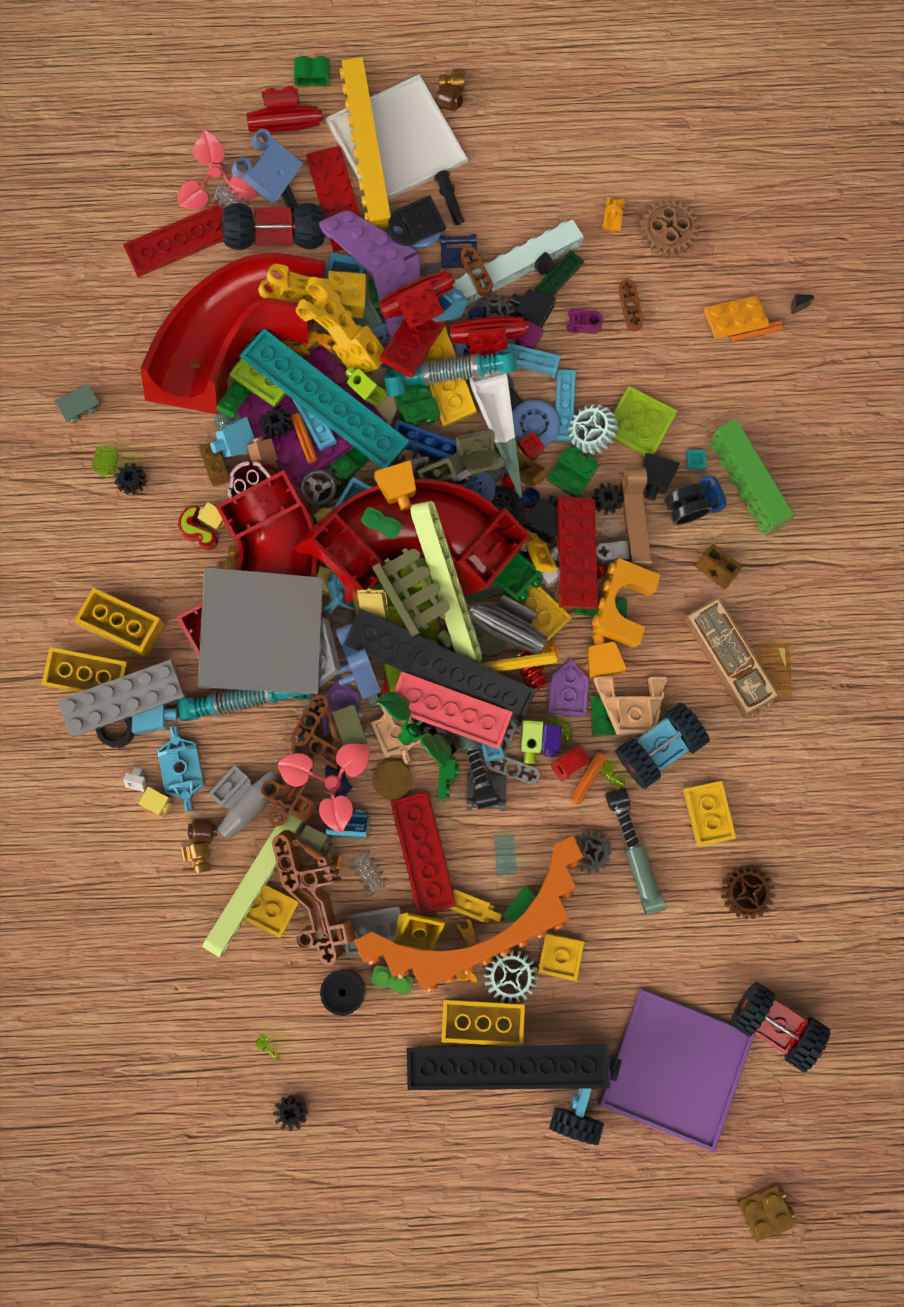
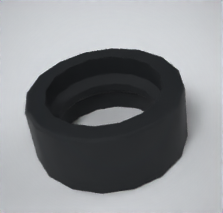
[96,717,135,748]

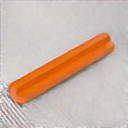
[729,320,783,342]
[291,413,317,463]
[570,752,607,805]

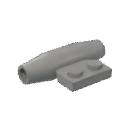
[208,765,282,840]

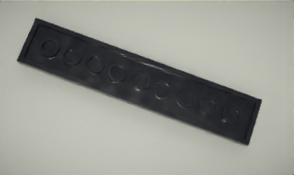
[343,608,536,725]
[407,1044,611,1090]

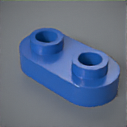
[700,476,726,512]

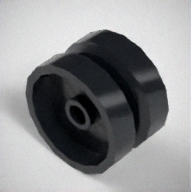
[664,483,713,525]
[320,969,366,1016]

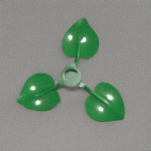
[376,691,451,768]

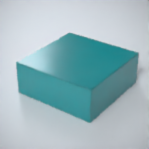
[686,450,706,470]

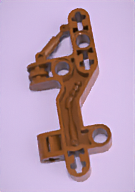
[261,695,342,827]
[272,830,356,965]

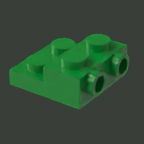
[393,384,440,427]
[546,446,599,498]
[325,447,370,482]
[493,552,543,603]
[437,756,459,803]

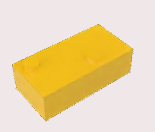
[74,588,165,658]
[41,647,131,692]
[441,1000,525,1046]

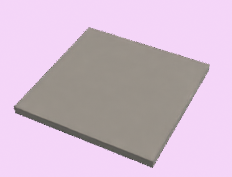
[198,567,323,695]

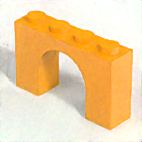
[592,558,661,648]

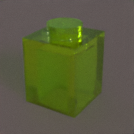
[92,446,119,477]

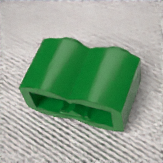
[294,56,330,86]
[361,507,402,539]

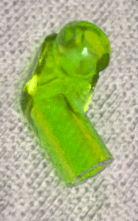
[551,716,572,743]
[601,762,625,788]

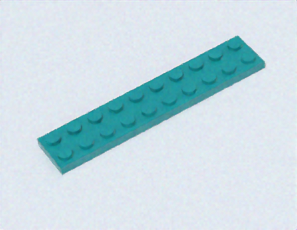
[240,329,410,469]

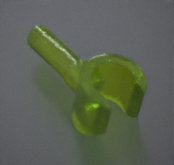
[256,1036,280,1061]

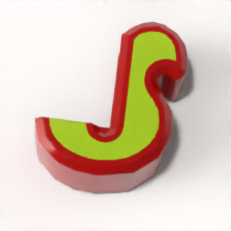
[178,505,218,550]

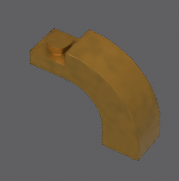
[494,442,549,487]

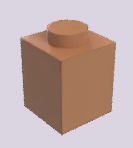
[246,436,278,463]

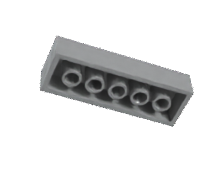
[57,660,187,738]

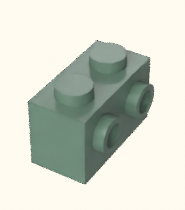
[54,384,100,423]

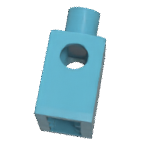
[210,417,254,457]
[132,704,178,735]

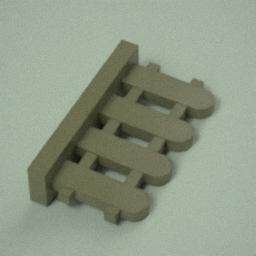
[372,548,450,636]

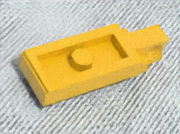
[526,532,556,573]
[449,889,502,923]

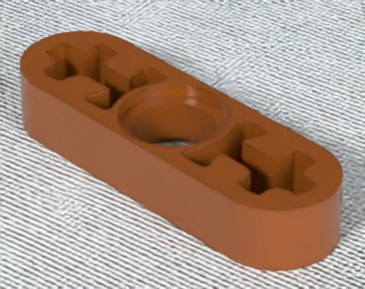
[461,246,493,297]
[618,279,644,332]

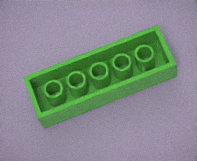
[710,419,794,536]

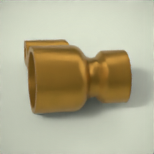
[439,69,465,91]
[217,546,239,570]
[181,843,210,874]

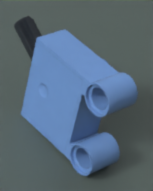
[231,129,303,213]
[335,623,381,708]

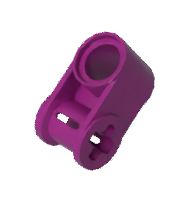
[567,309,603,334]

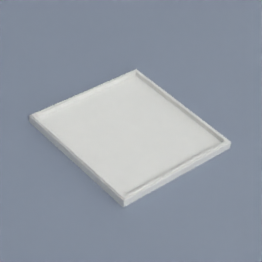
[325,74,468,200]

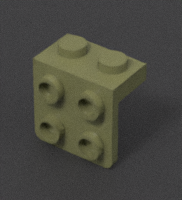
[456,429,505,474]

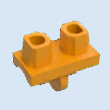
[602,197,625,233]

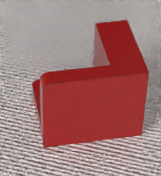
[518,431,544,461]

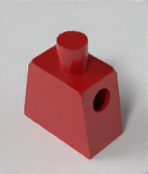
[551,745,592,782]

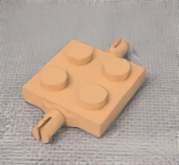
[371,707,422,765]

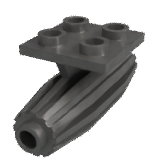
[468,594,548,654]

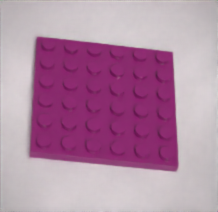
[237,346,387,485]

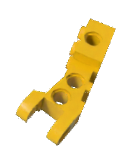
[258,264,366,318]
[296,277,384,372]

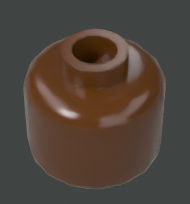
[436,85,464,111]
[188,818,217,844]

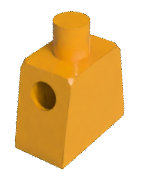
[374,460,416,511]
[587,634,627,681]

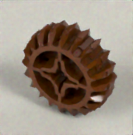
[721,865,775,919]

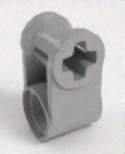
[596,541,631,564]

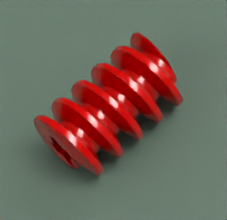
[515,650,552,690]

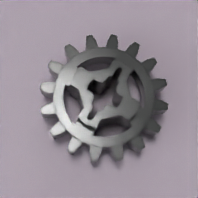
[474,293,514,317]
[575,830,612,874]

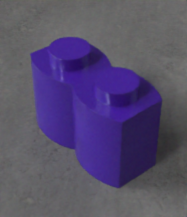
[541,725,562,758]

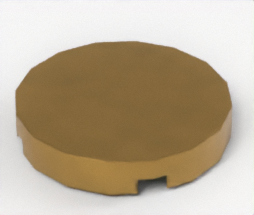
[373,761,412,800]

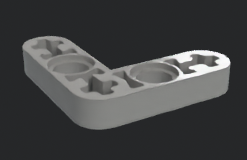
[485,721,540,785]

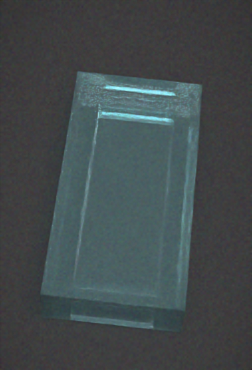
[494,835,517,876]

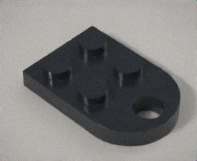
[387,195,446,246]

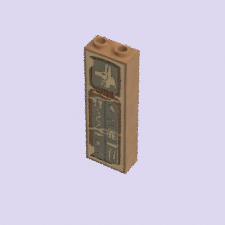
[684,597,780,718]

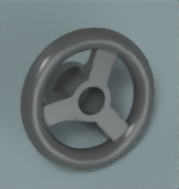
[299,469,337,506]

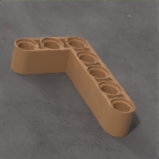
[620,467,651,569]

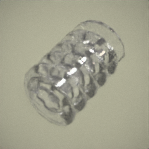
[212,182,249,208]
[348,851,388,896]

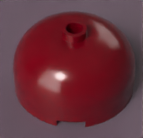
[227,460,279,498]

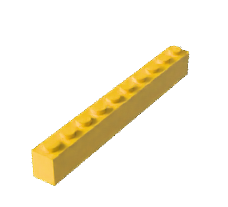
[339,57,391,229]

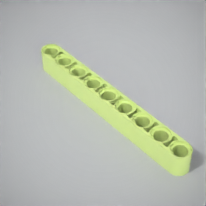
[411,501,482,663]
[202,805,308,957]

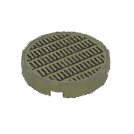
[474,624,508,657]

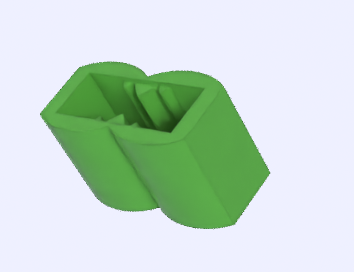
[371,966,414,994]

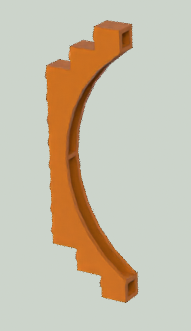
[354,836,584,993]

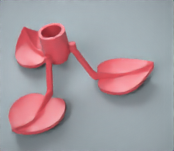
[177,129,259,210]
[277,743,370,832]

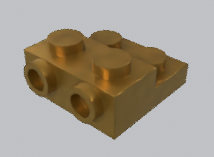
[737,1183,797,1242]

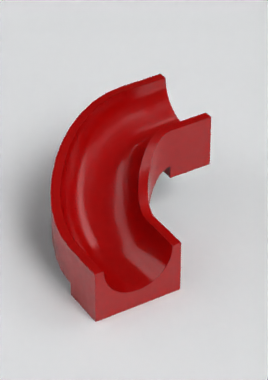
[140,252,325,415]
[176,468,320,658]
[294,479,531,603]

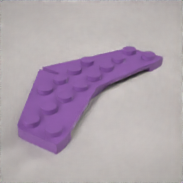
[319,211,420,340]

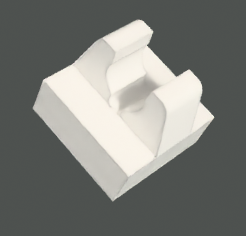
[123,767,147,792]

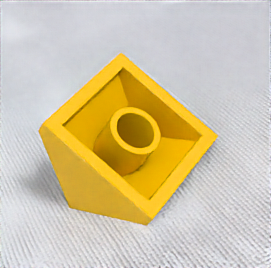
[394,913,445,951]

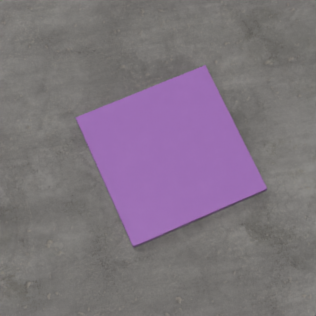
[598,988,754,1152]

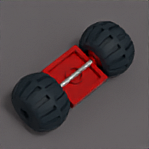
[222,203,325,250]

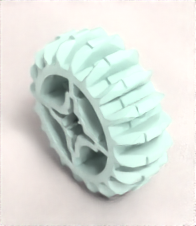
[568,404,618,454]
[484,949,538,1004]

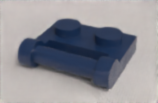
[440,234,477,268]

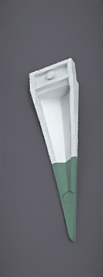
[469,370,522,498]

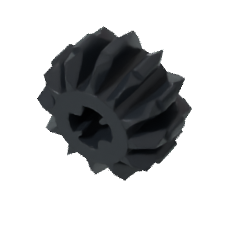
[260,407,293,440]
[114,463,147,495]
[591,482,624,515]
[273,1094,308,1132]

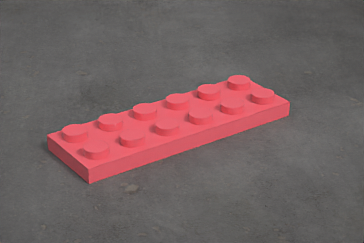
[394,671,513,749]

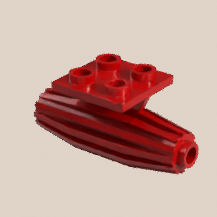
[246,86,323,133]
[378,270,455,329]
[450,316,529,357]

